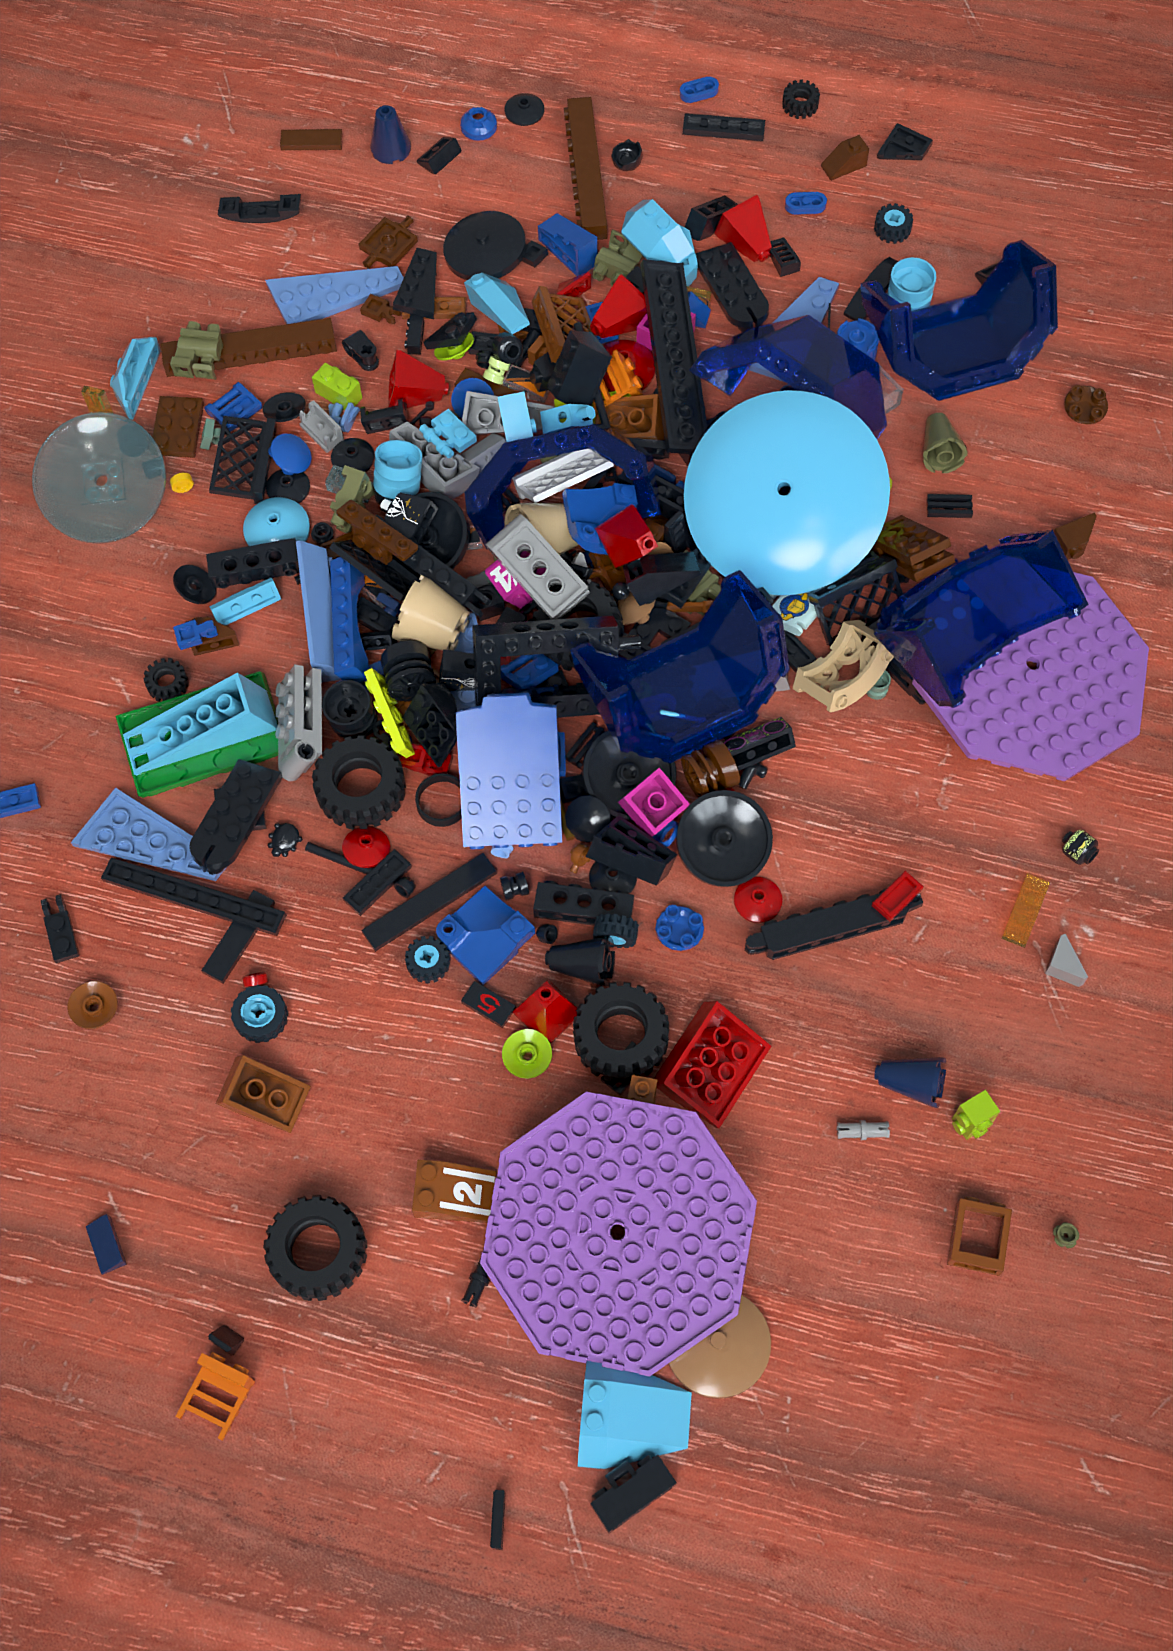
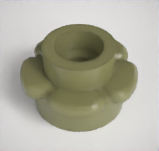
[1053,1222,1079,1248]

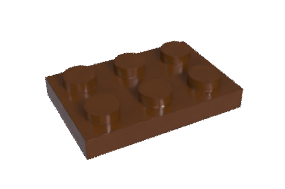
[150,396,204,458]

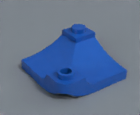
[562,483,638,555]
[436,886,535,986]

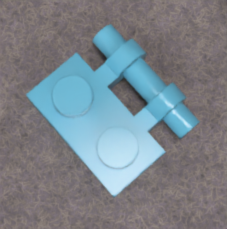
[419,409,477,459]

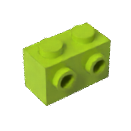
[312,363,362,410]
[952,1090,1000,1140]

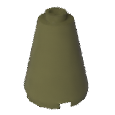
[923,413,968,473]

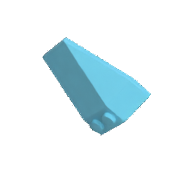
[578,1361,692,1469]

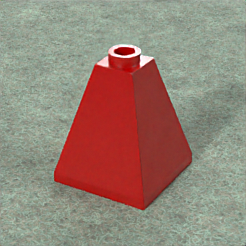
[714,195,772,262]
[590,274,647,338]
[388,350,449,408]
[595,504,658,568]
[513,979,578,1044]

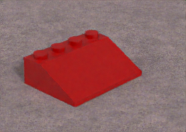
[654,1001,772,1128]

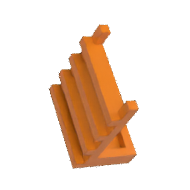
[593,350,643,413]
[175,1352,255,1441]

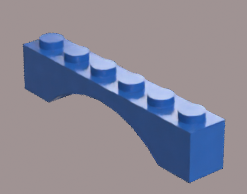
[330,557,369,683]

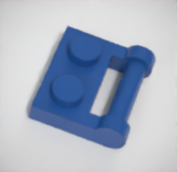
[204,382,263,432]
[501,654,559,690]

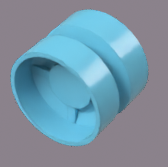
[887,257,936,317]
[373,440,422,500]

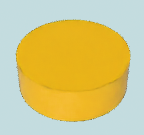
[170,473,194,493]

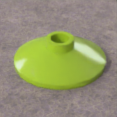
[434,332,474,360]
[502,1029,552,1079]

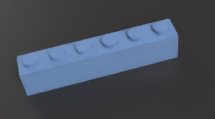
[296,540,341,683]

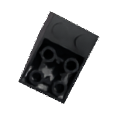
[402,682,457,768]

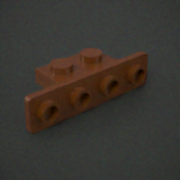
[336,500,418,565]

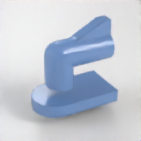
[328,403,360,432]

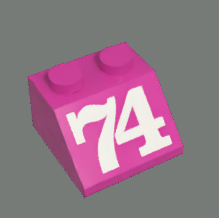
[485,551,546,609]

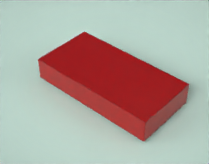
[872,870,924,922]

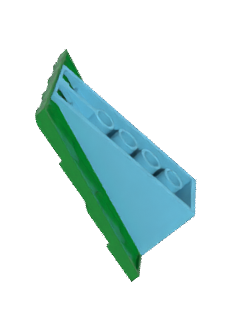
[116,671,278,798]

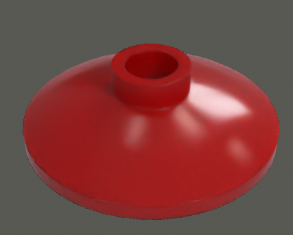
[342,827,390,868]
[734,877,783,923]

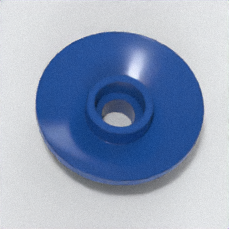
[451,378,494,419]

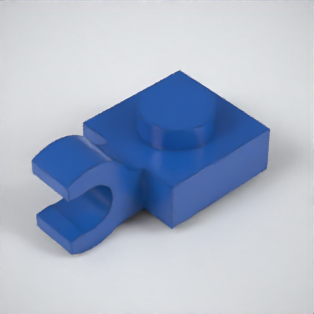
[173,620,218,650]

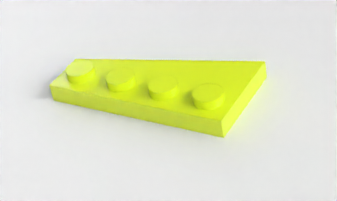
[364,668,415,758]

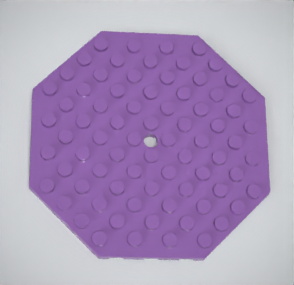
[912,554,1149,781]
[480,1092,757,1377]

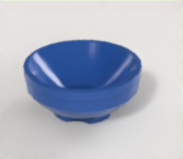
[460,107,497,141]

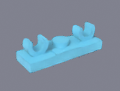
[209,578,281,626]

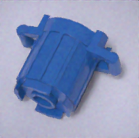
[828,318,879,390]

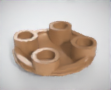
[616,592,655,625]

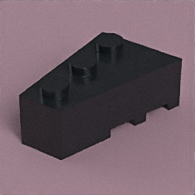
[586,815,678,886]

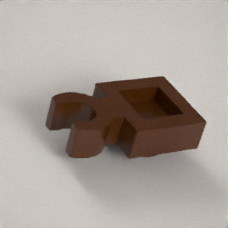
[360,294,401,324]

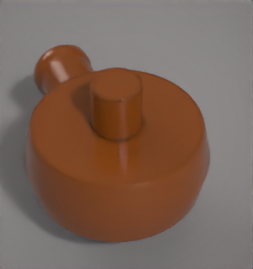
[570,844,591,873]

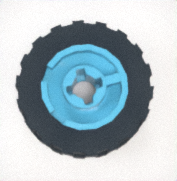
[231,985,288,1043]

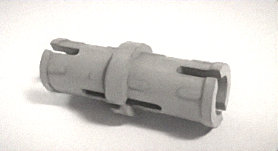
[836,1120,890,1140]

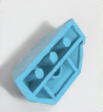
[621,199,694,263]
[110,337,161,420]

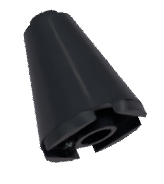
[545,937,615,986]

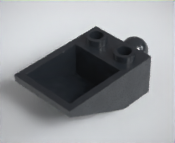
[612,552,701,606]

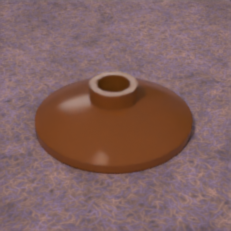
[67,981,118,1029]

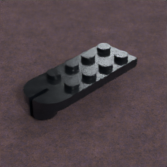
[696,242,769,335]
[189,759,282,875]

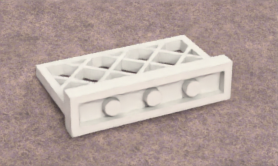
[512,441,614,503]

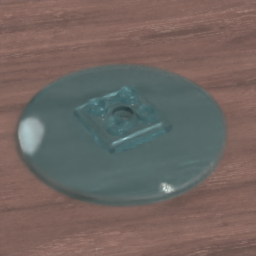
[32,412,166,544]

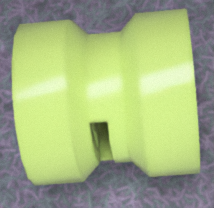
[483,356,510,385]

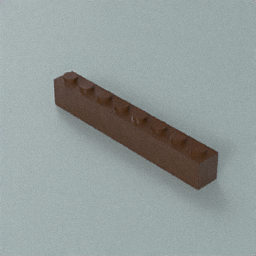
[564,97,607,240]
[161,318,337,377]

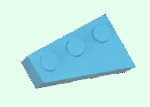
[497,392,537,443]

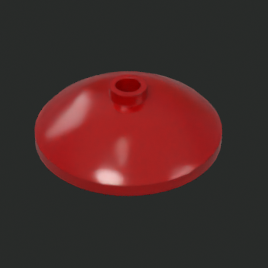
[603,340,655,392]

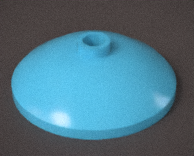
[243,497,310,546]

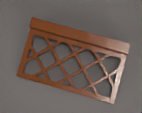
[532,286,596,363]

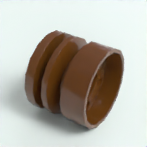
[681,739,740,798]

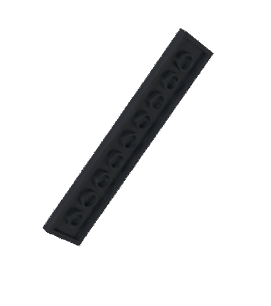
[640,259,708,454]

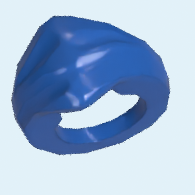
[652,820,678,847]

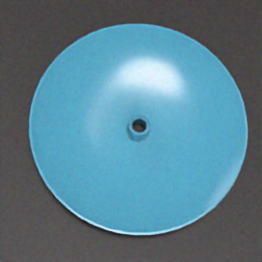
[684,390,890,595]

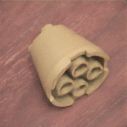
[505,503,578,555]
[392,575,470,651]

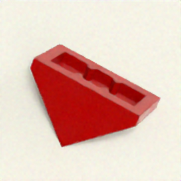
[556,272,591,308]

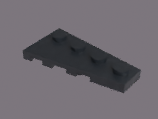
[393,248,437,319]

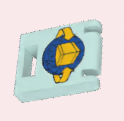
[755,592,824,636]

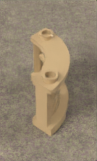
[792,620,897,712]

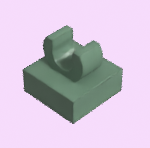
[200,418,221,450]

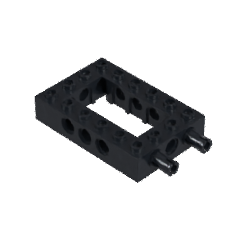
[472,616,641,718]

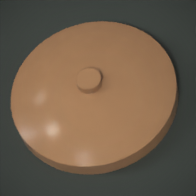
[668,1295,771,1399]

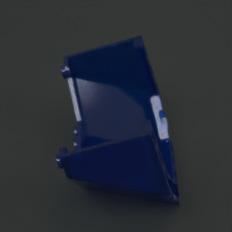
[860,240,1058,401]
[689,315,887,440]
[464,424,661,550]
[874,530,1089,708]
[570,570,790,763]

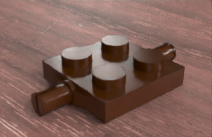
[359,215,418,269]
[588,552,626,593]

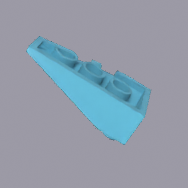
[464,273,530,334]

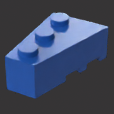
[538,213,598,276]

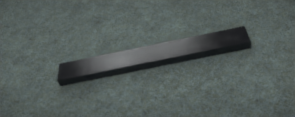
[101,857,287,936]

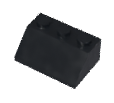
[547,330,612,406]

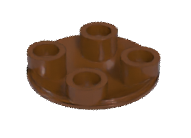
[1064,385,1108,424]

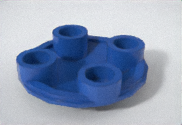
[268,433,312,476]
[655,905,704,951]

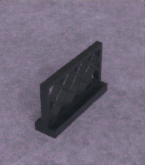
[209,416,276,504]
[330,540,421,601]
[807,554,906,646]

